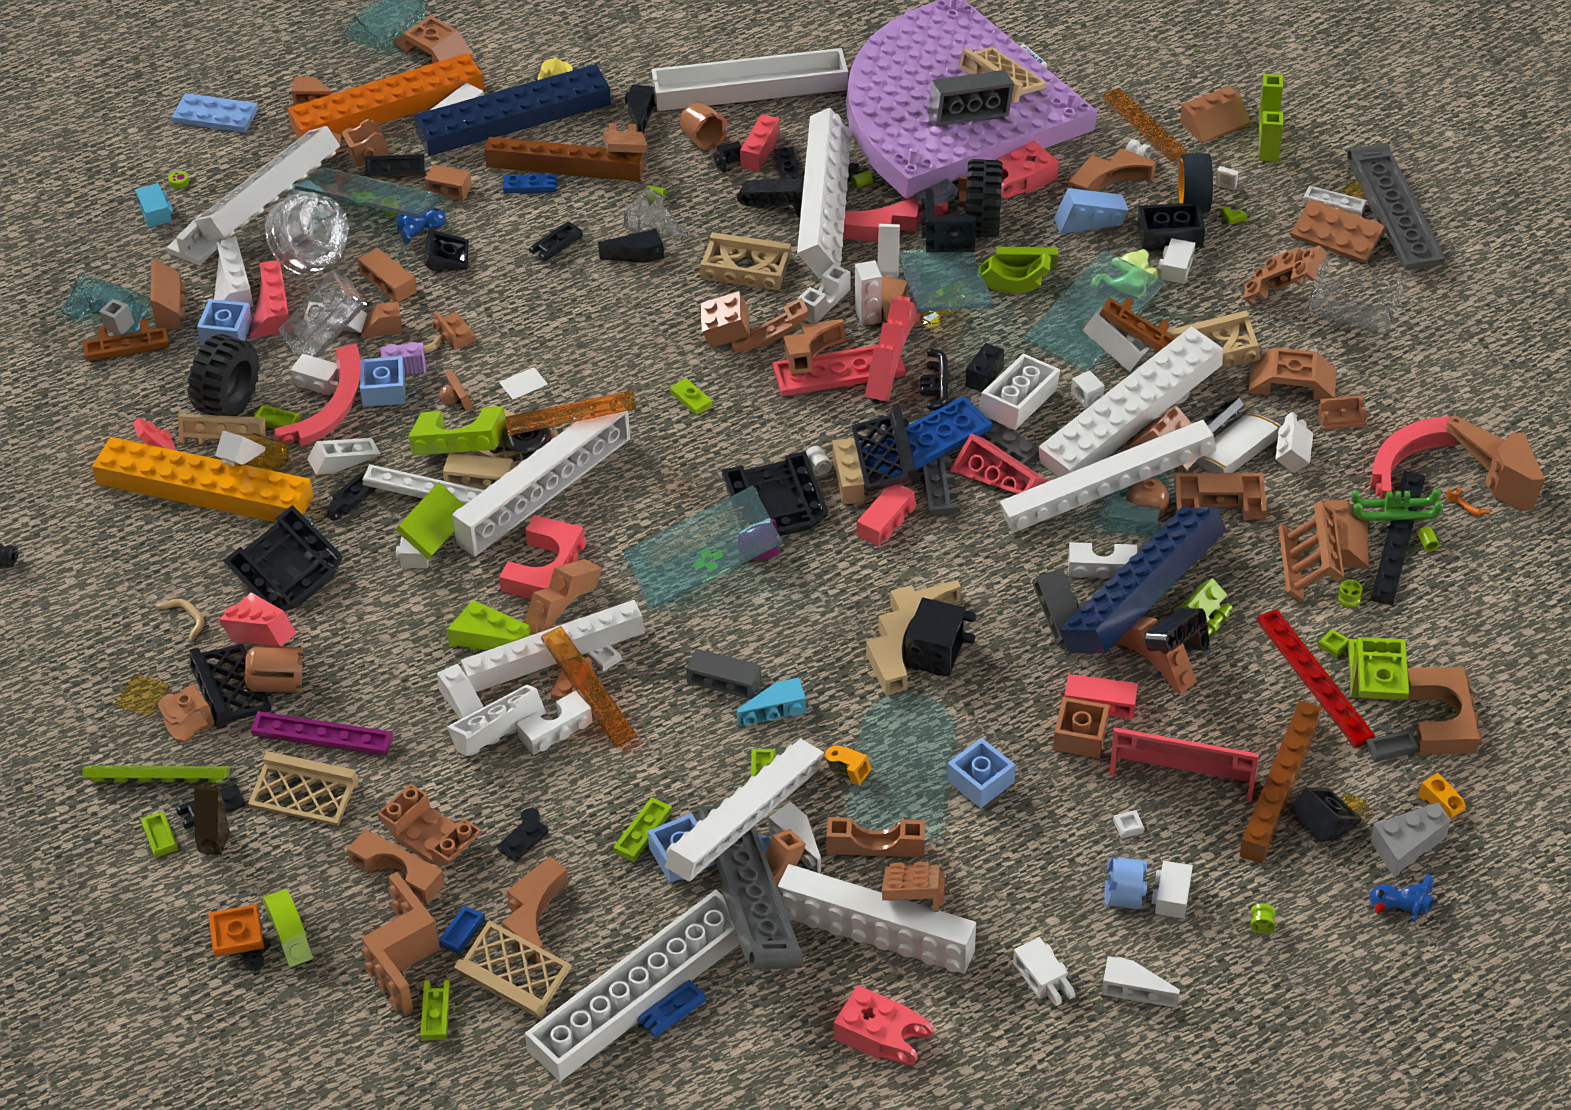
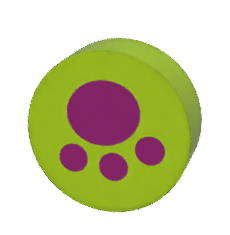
[168,170,189,189]

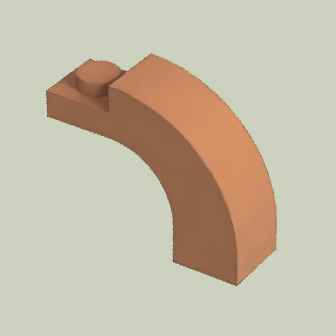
[765,829,806,887]

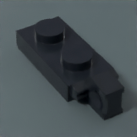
[326,473,377,521]

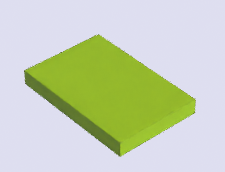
[996,247,1058,268]

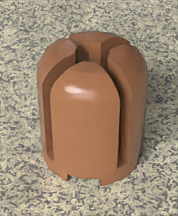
[245,646,303,693]

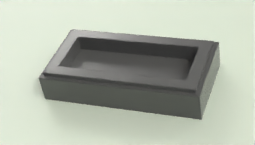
[1366,730,1420,762]

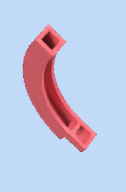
[273,344,360,447]
[1370,417,1458,499]

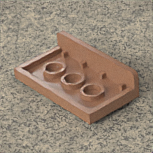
[1291,199,1385,264]
[882,862,945,912]

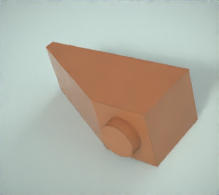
[882,276,908,323]

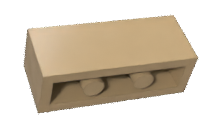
[832,438,864,504]
[443,453,514,490]

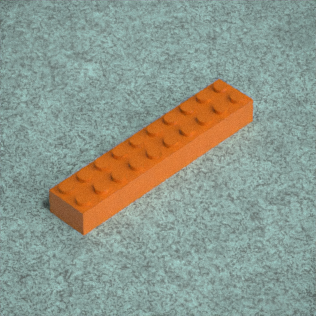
[288,53,484,139]

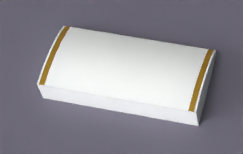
[1195,413,1281,473]

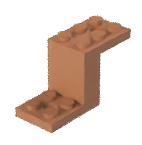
[361,872,440,1017]

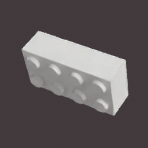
[979,353,1060,430]

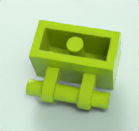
[1176,578,1233,635]

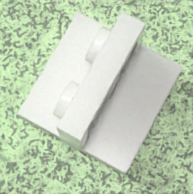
[167,214,224,265]

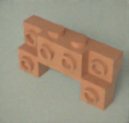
[1243,245,1327,305]
[1174,473,1267,520]

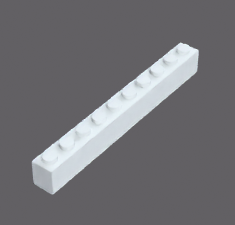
[1000,420,1216,533]
[665,738,824,882]

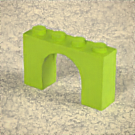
[1259,74,1283,162]
[408,406,507,456]

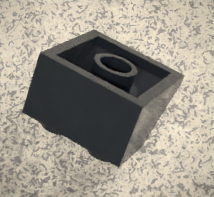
[1289,787,1362,842]

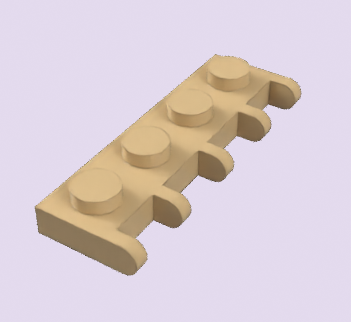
[178,414,266,447]

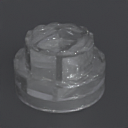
[265,192,349,275]

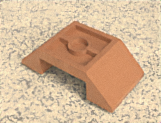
[393,16,473,63]
[1248,348,1336,400]
[377,783,482,866]

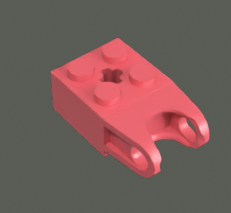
[997,141,1059,198]
[834,985,934,1065]

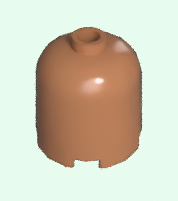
[679,102,727,150]

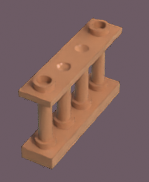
[1279,500,1344,602]

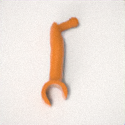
[1446,487,1490,517]

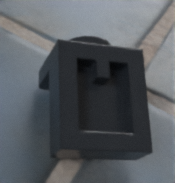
[714,142,741,173]

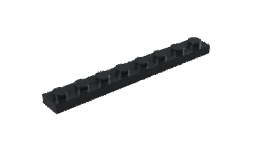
[1370,471,1426,605]

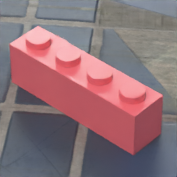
[250,260,292,338]
[950,434,1048,494]

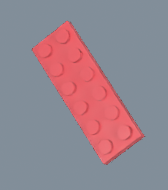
[773,345,906,397]

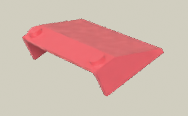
[1109,727,1259,802]

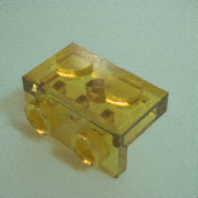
[245,433,290,471]

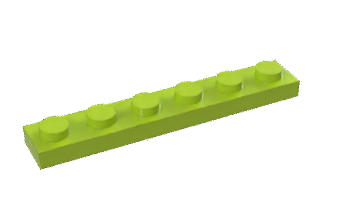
[83,765,230,783]

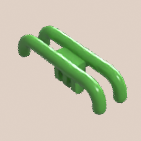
[1351,489,1444,521]

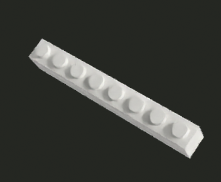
[461,600,645,692]

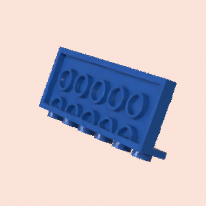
[858,396,992,480]

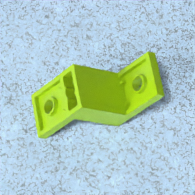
[1348,637,1409,700]

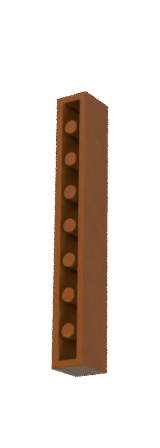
[484,137,644,182]
[1239,700,1322,864]

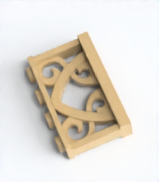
[700,232,791,291]
[1166,310,1261,371]

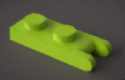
[420,979,450,1041]

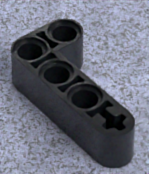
[737,178,804,218]
[1145,608,1210,652]

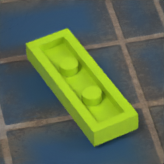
[613,797,672,862]

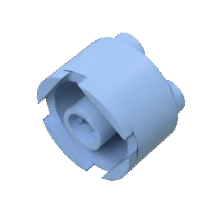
[1105,857,1147,909]

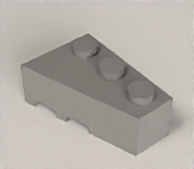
[1370,802,1450,878]

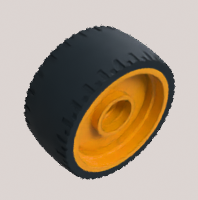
[1178,153,1213,213]

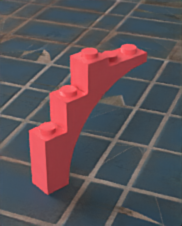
[843,185,949,242]
[865,296,921,401]

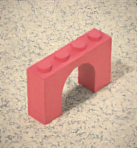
[499,515,586,599]

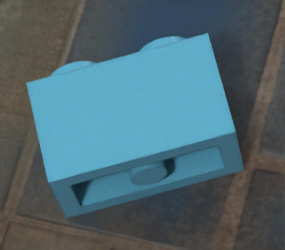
[135,183,173,228]

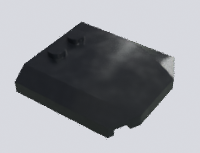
[722,451,828,537]
[223,505,343,611]

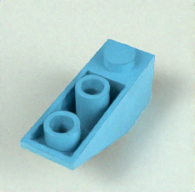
[737,678,806,727]

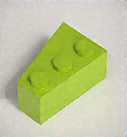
[447,600,531,651]

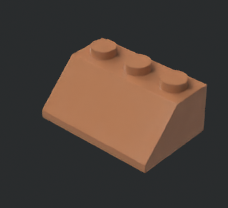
[1180,86,1251,144]
[150,259,186,330]
[1324,500,1369,569]

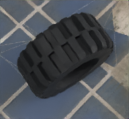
[965,159,1003,238]
[187,334,260,416]

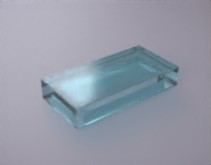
[915,179,959,206]

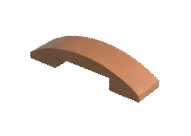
[731,297,810,352]

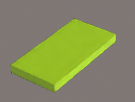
[395,482,464,560]

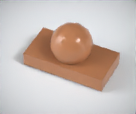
[439,369,473,411]

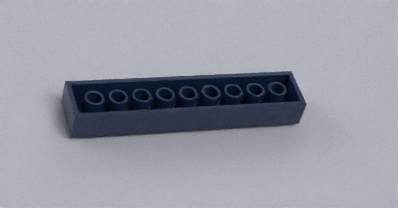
[414,64,611,156]
[1060,506,1226,653]

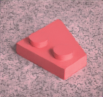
[133,417,177,451]

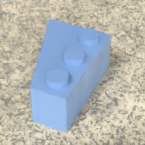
[1054,188,1129,234]

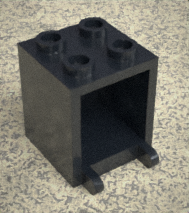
[905,597,976,677]

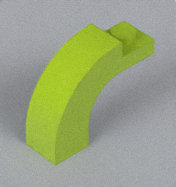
[977,253,1051,293]
[261,888,313,967]

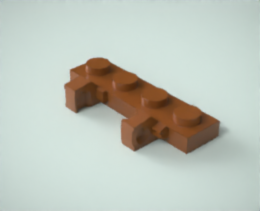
[1099,297,1175,352]
[83,319,170,362]

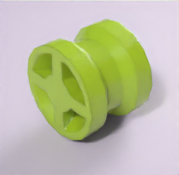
[1338,580,1362,608]
[1250,903,1276,934]

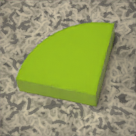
[1220,207,1247,225]

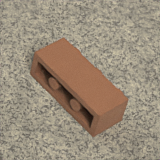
[358,247,416,302]

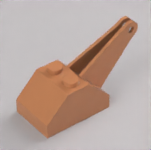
[1446,416,1545,511]

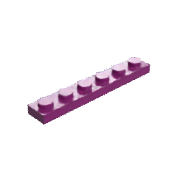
[251,711,393,756]

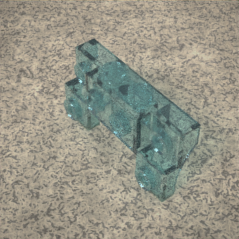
[61,274,152,334]

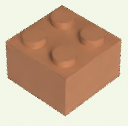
[701,291,750,348]
[1053,697,1110,759]

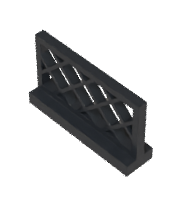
[851,407,920,492]
[189,644,272,729]

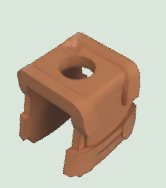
[342,118,389,167]
[158,684,214,743]

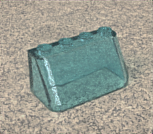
[344,0,428,50]

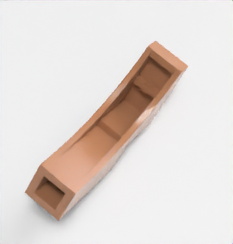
[1068,148,1156,192]
[784,319,845,374]
[524,559,602,635]
[1115,616,1197,694]
[502,856,569,964]

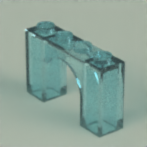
[1099,454,1166,538]

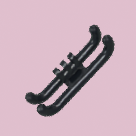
[920,349,948,410]

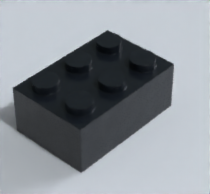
[1137,203,1205,250]

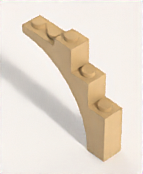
[866,580,961,695]

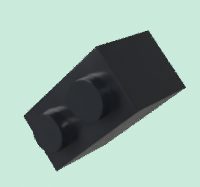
[965,343,1004,392]

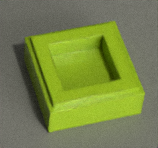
[1318,629,1349,658]

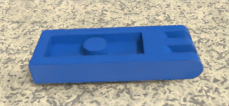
[503,174,557,194]
[637,979,706,1037]

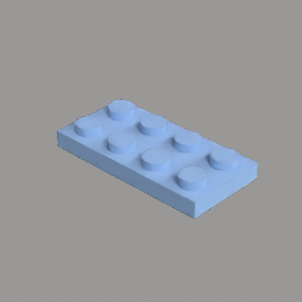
[171,93,258,133]

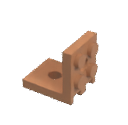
[1125,406,1197,473]

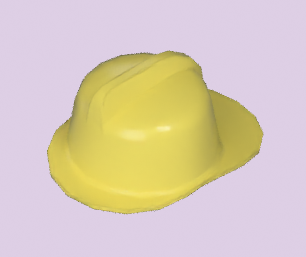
[538,57,573,80]

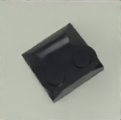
[424,229,469,271]

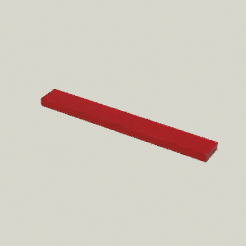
[1257,609,1376,748]

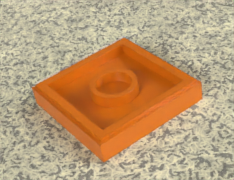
[208,904,264,958]

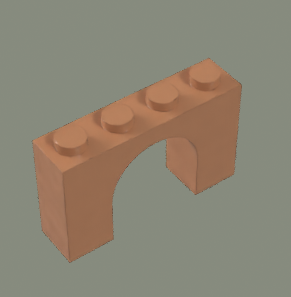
[1407,667,1482,755]

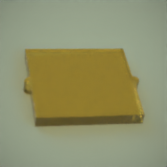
[115,674,169,715]

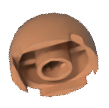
[1125,478,1170,520]

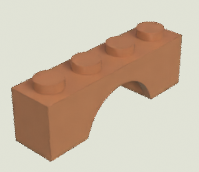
[827,817,925,858]
[347,829,445,905]

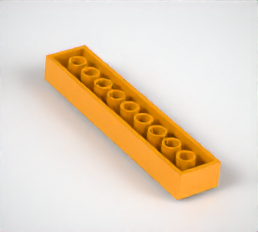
[92,437,314,523]

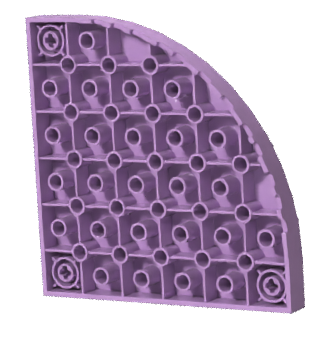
[846,0,1098,198]

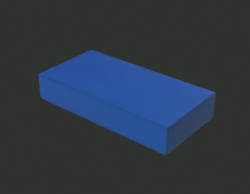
[438,906,485,955]

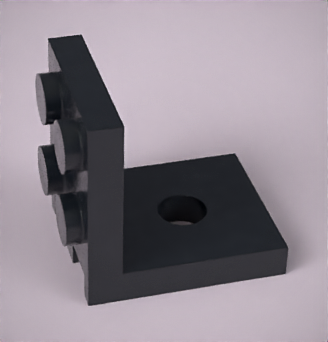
[921,189,976,253]

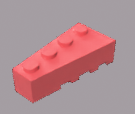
[219,593,297,647]

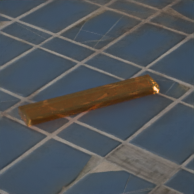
[1103,88,1188,162]
[506,390,637,435]
[541,626,637,748]

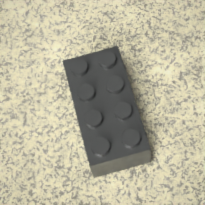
[927,70,1014,126]

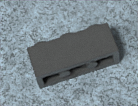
[1032,568,1079,645]
[686,649,762,699]

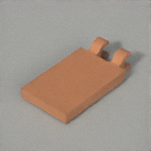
[603,123,648,153]

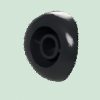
[502,415,552,452]

